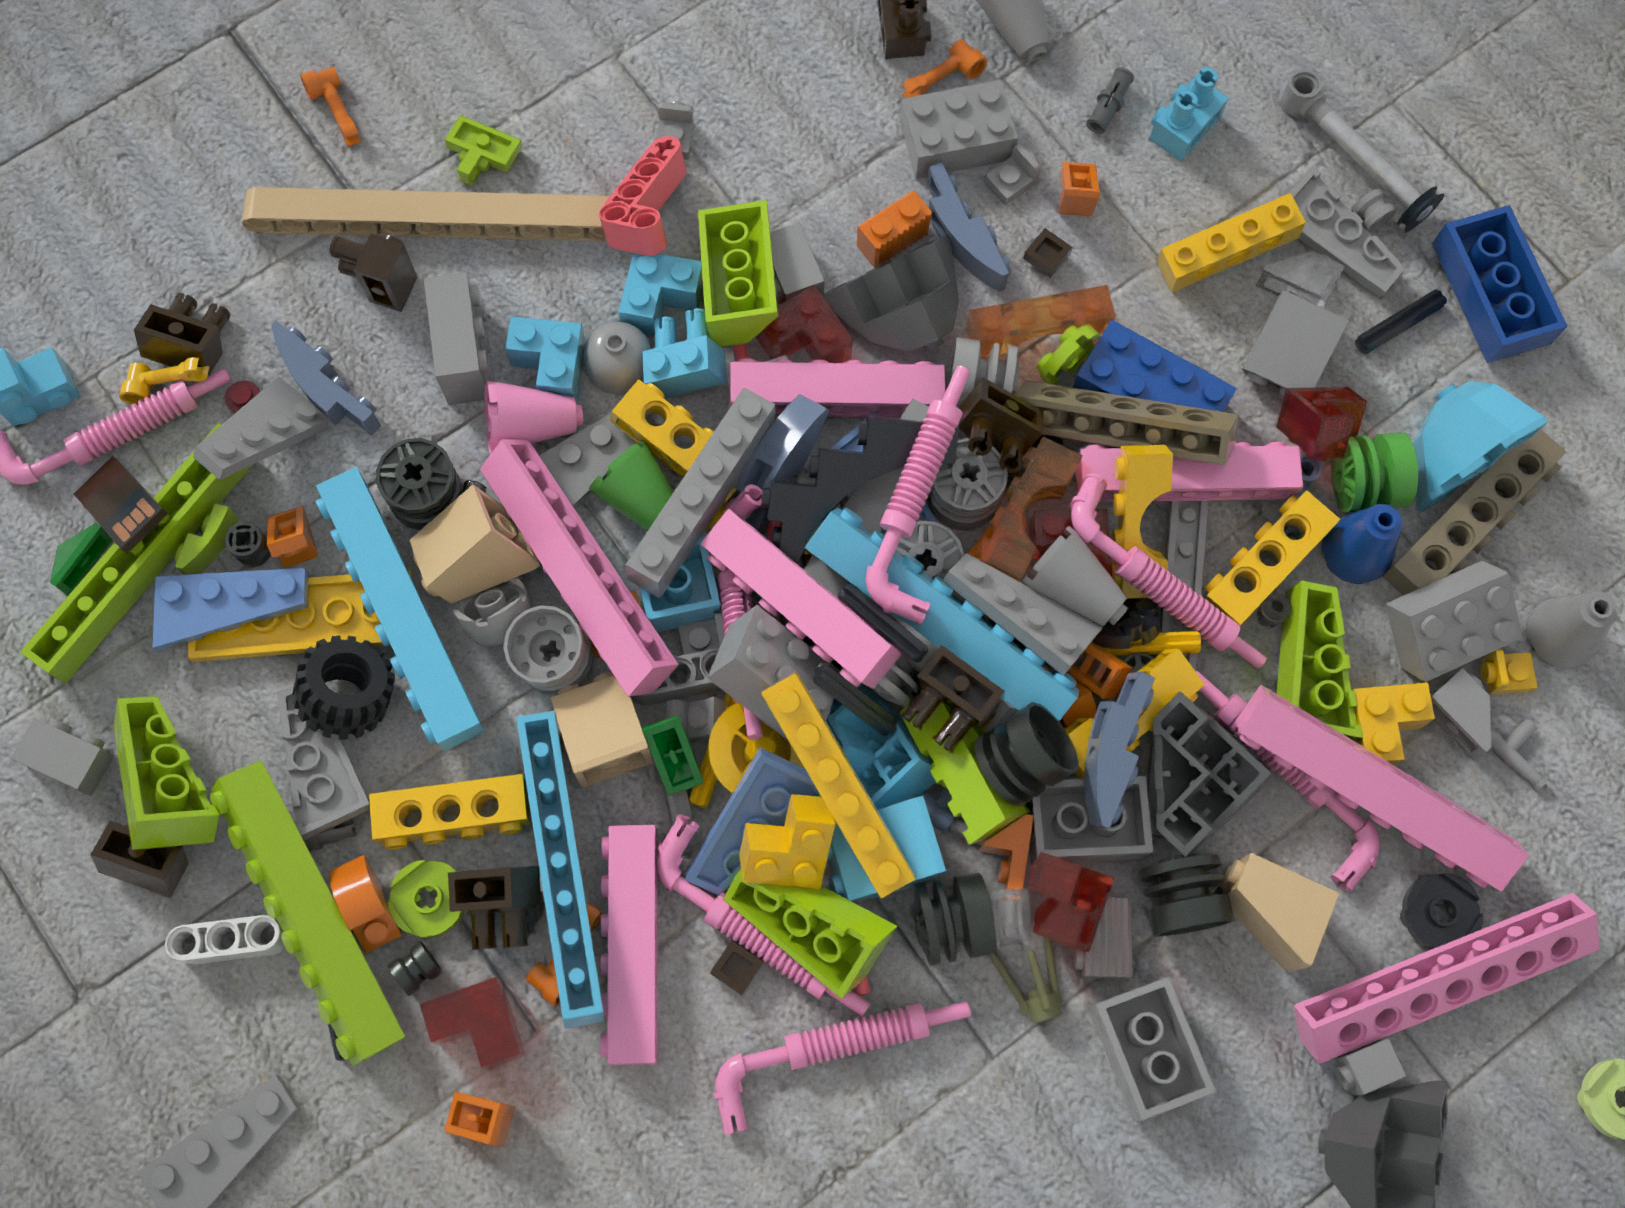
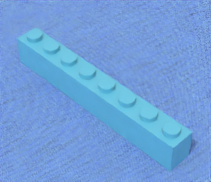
[315,467,485,752]
[804,508,1080,721]
[516,711,604,1029]

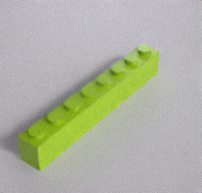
[20,423,254,685]
[210,760,405,1067]

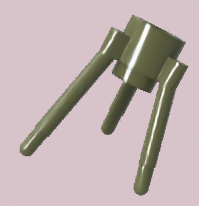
[989,934,1063,1023]

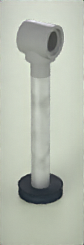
[1280,69,1445,232]

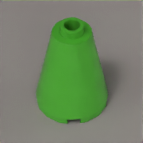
[589,440,674,531]

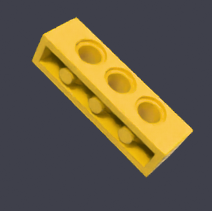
[1157,192,1306,293]
[610,379,739,508]
[1204,490,1340,626]
[369,774,532,850]

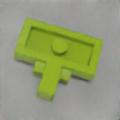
[445,115,523,186]

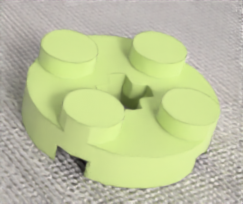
[1577,1058,1625,1140]

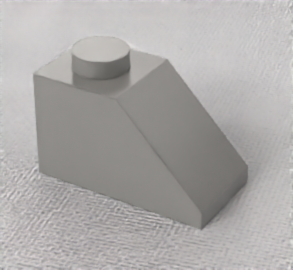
[1430,668,1492,760]

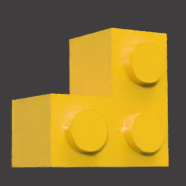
[1352,682,1435,766]
[739,794,836,889]

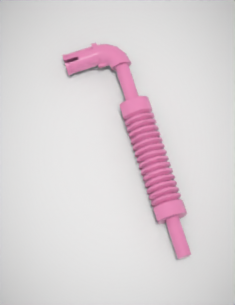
[865,366,971,625]
[0,368,232,485]
[1070,474,1267,669]
[717,485,763,740]
[1196,671,1380,893]
[656,814,871,1016]
[712,1001,971,1135]

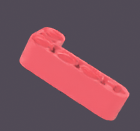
[599,136,687,256]

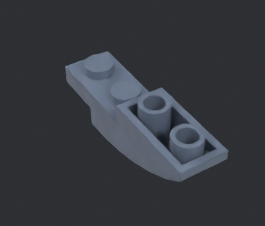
[927,162,1011,291]
[271,320,381,436]
[734,394,830,535]
[1084,672,1155,829]

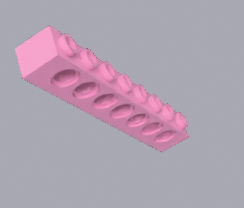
[1294,893,1600,1064]

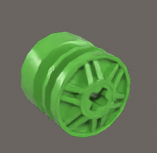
[1331,432,1418,512]

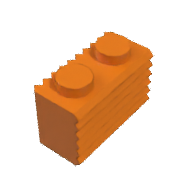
[856,191,932,268]

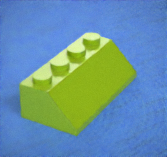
[698,200,778,347]

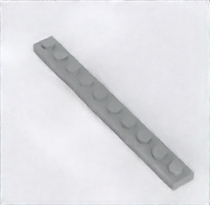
[1147,501,1208,838]

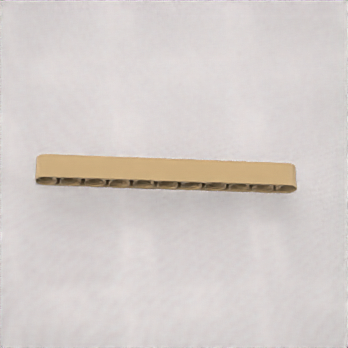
[242,187,610,241]

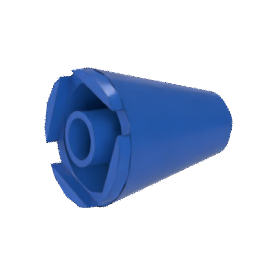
[1321,504,1402,584]

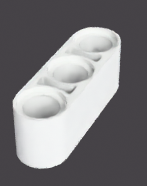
[165,915,285,965]

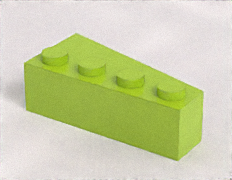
[1276,581,1363,741]
[114,696,220,850]
[899,703,1031,845]
[723,870,897,999]

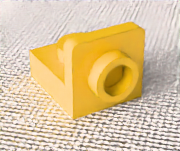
[1480,650,1538,694]

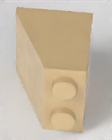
[409,485,541,604]
[550,672,654,788]
[1218,853,1340,973]

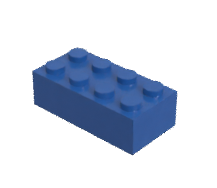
[1432,205,1568,363]
[1072,319,1237,412]

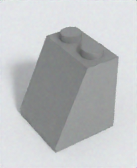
[1242,290,1349,403]

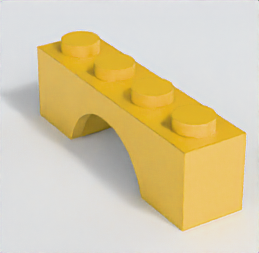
[1110,445,1173,598]
[1065,648,1205,777]

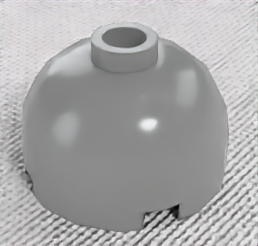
[583,321,652,395]
[454,578,531,646]

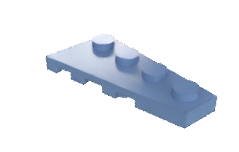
[152,568,309,652]
[685,748,820,895]

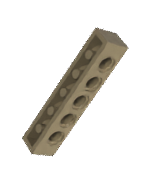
[1014,380,1239,465]
[1382,430,1567,596]

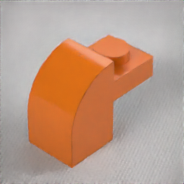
[329,854,402,953]

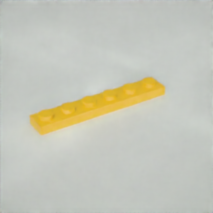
[761,671,916,898]

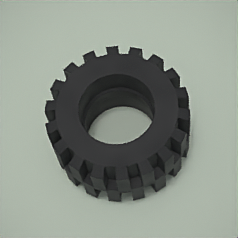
[292,635,395,740]

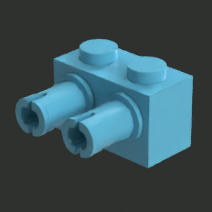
[1149,67,1229,162]
[642,308,727,399]

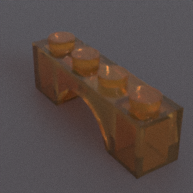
[966,285,1116,357]
[975,437,1083,582]

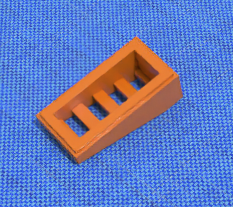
[1066,642,1133,699]

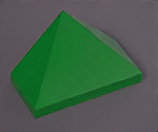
[50,523,113,596]
[642,715,704,796]

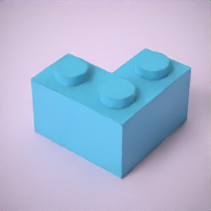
[618,253,703,336]
[505,316,586,404]
[0,347,81,427]

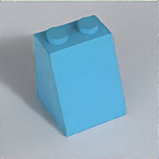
[827,796,946,903]

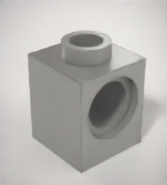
[1335,1038,1407,1096]

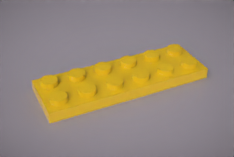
[188,569,414,662]

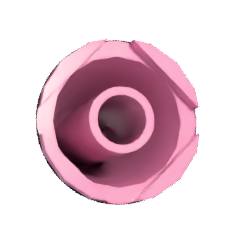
[484,381,583,453]

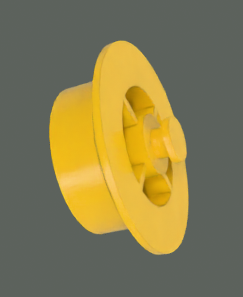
[708,703,805,794]

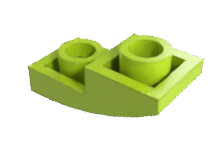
[175,503,239,575]

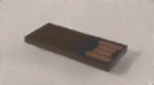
[74,456,168,554]

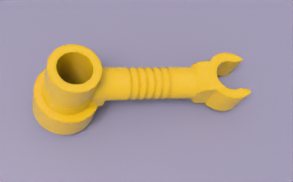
[119,357,209,405]

